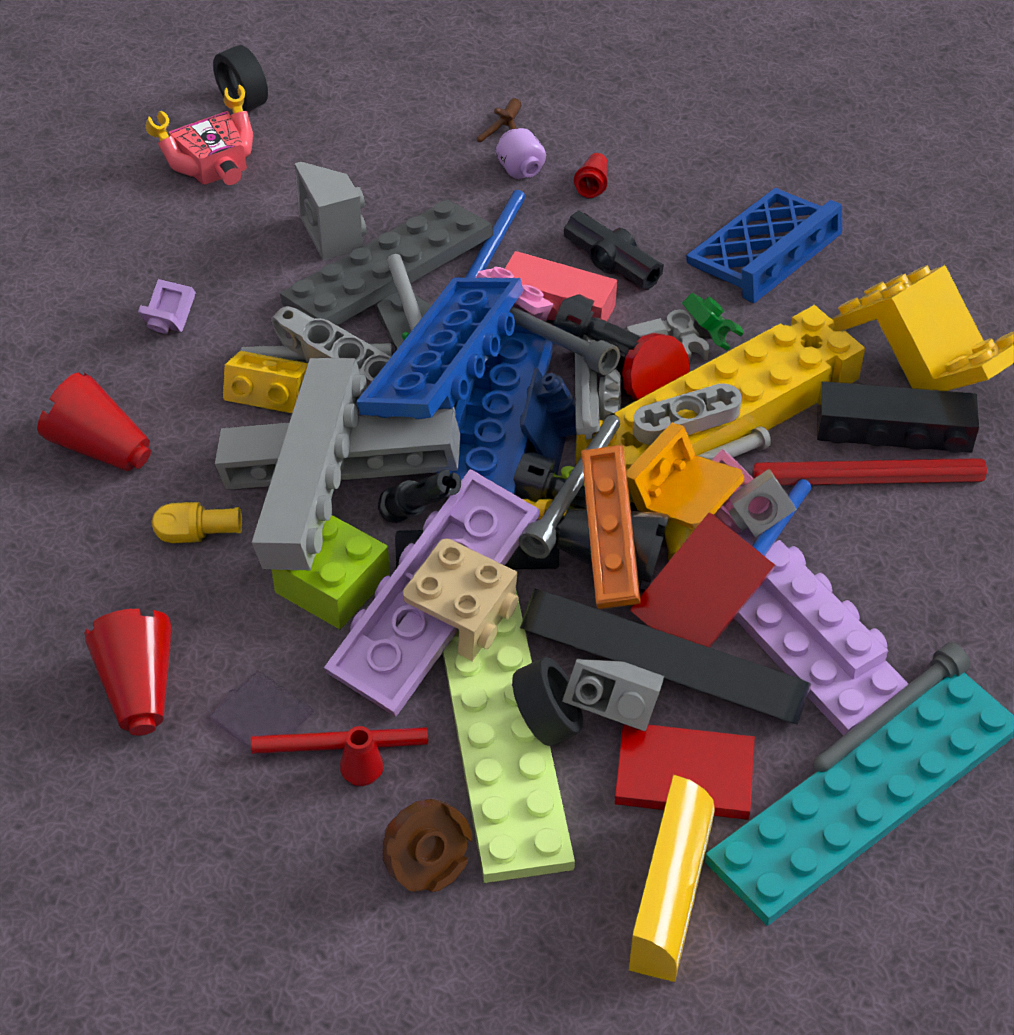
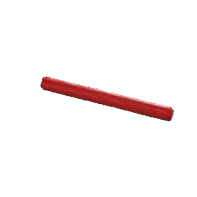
[752,458,987,486]

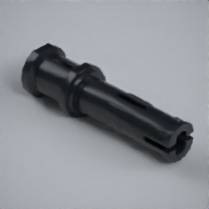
[378,470,461,523]

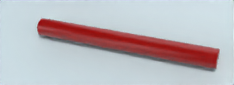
[251,727,428,754]

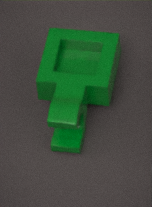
[682,293,744,351]

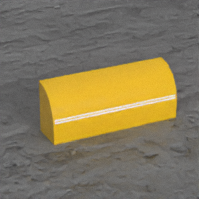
[629,775,715,982]

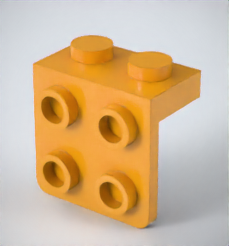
[626,422,744,530]

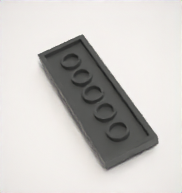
[279,199,494,325]

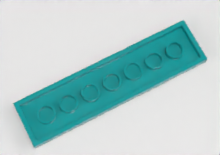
[704,673,1014,926]

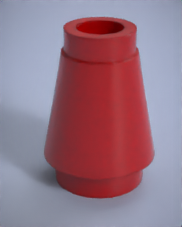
[574,153,608,198]
[340,726,384,786]

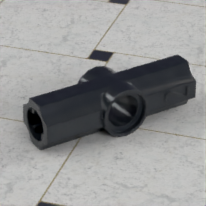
[564,211,664,290]

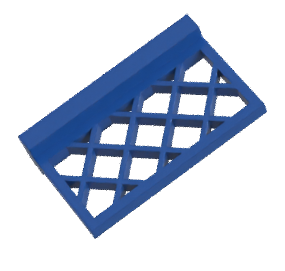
[686,188,842,303]

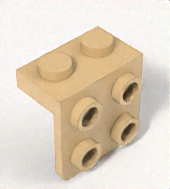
[403,539,519,661]

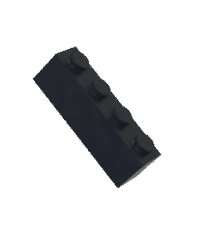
[817,381,979,453]

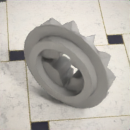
[599,369,622,421]

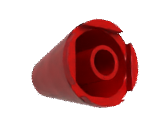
[37,372,151,471]
[84,609,172,736]

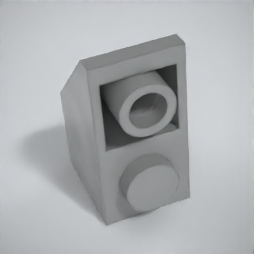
[562,659,664,731]

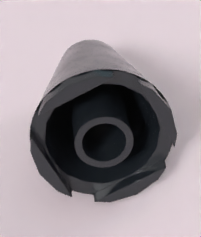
[555,508,669,593]

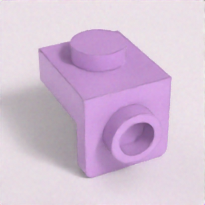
[138,279,196,334]

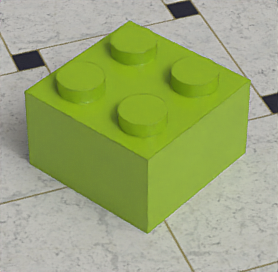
[272,515,390,630]

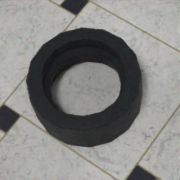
[213,45,268,111]
[512,657,583,746]

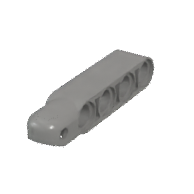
[271,306,391,387]

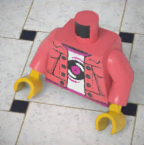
[146,85,254,185]

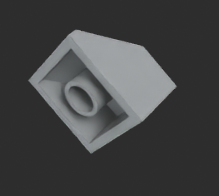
[295,162,367,261]

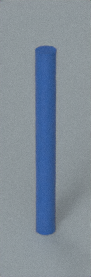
[465,190,526,278]
[752,479,811,556]

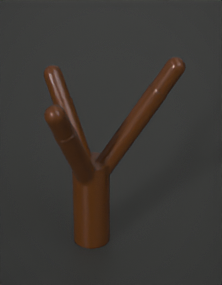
[477,98,521,142]

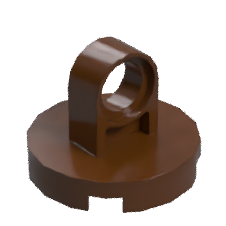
[383,799,472,892]

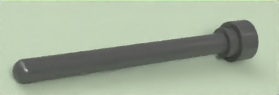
[509,306,620,375]
[519,415,620,558]
[813,642,970,772]

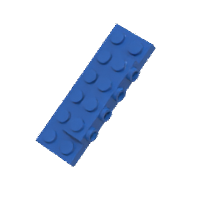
[357,278,523,419]
[437,324,555,495]

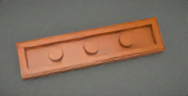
[581,445,640,609]

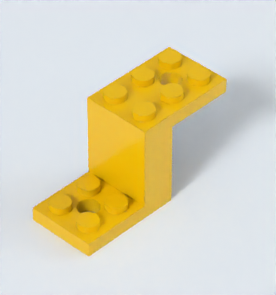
[831,265,1014,391]

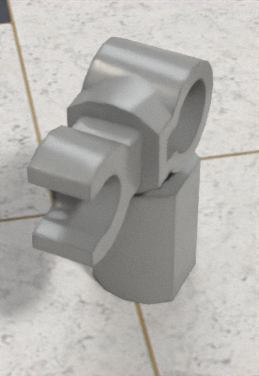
[625,309,709,360]

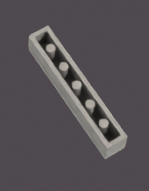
[252,358,367,570]
[215,408,460,489]

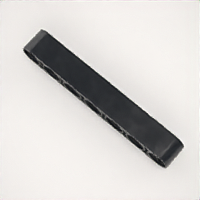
[520,588,812,725]

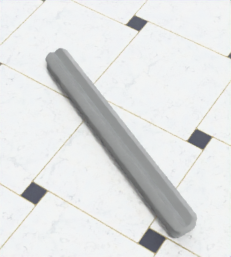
[575,335,600,439]

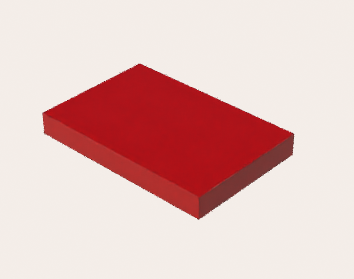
[630,512,776,648]
[615,724,755,820]

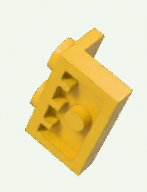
[223,351,308,413]

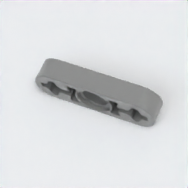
[633,384,742,445]

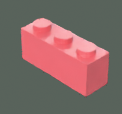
[505,251,617,325]

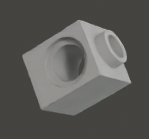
[728,469,797,538]

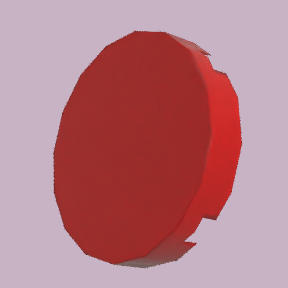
[622,333,690,401]

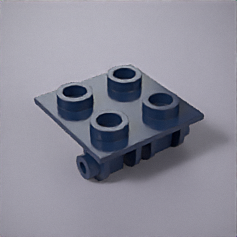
[520,368,577,475]

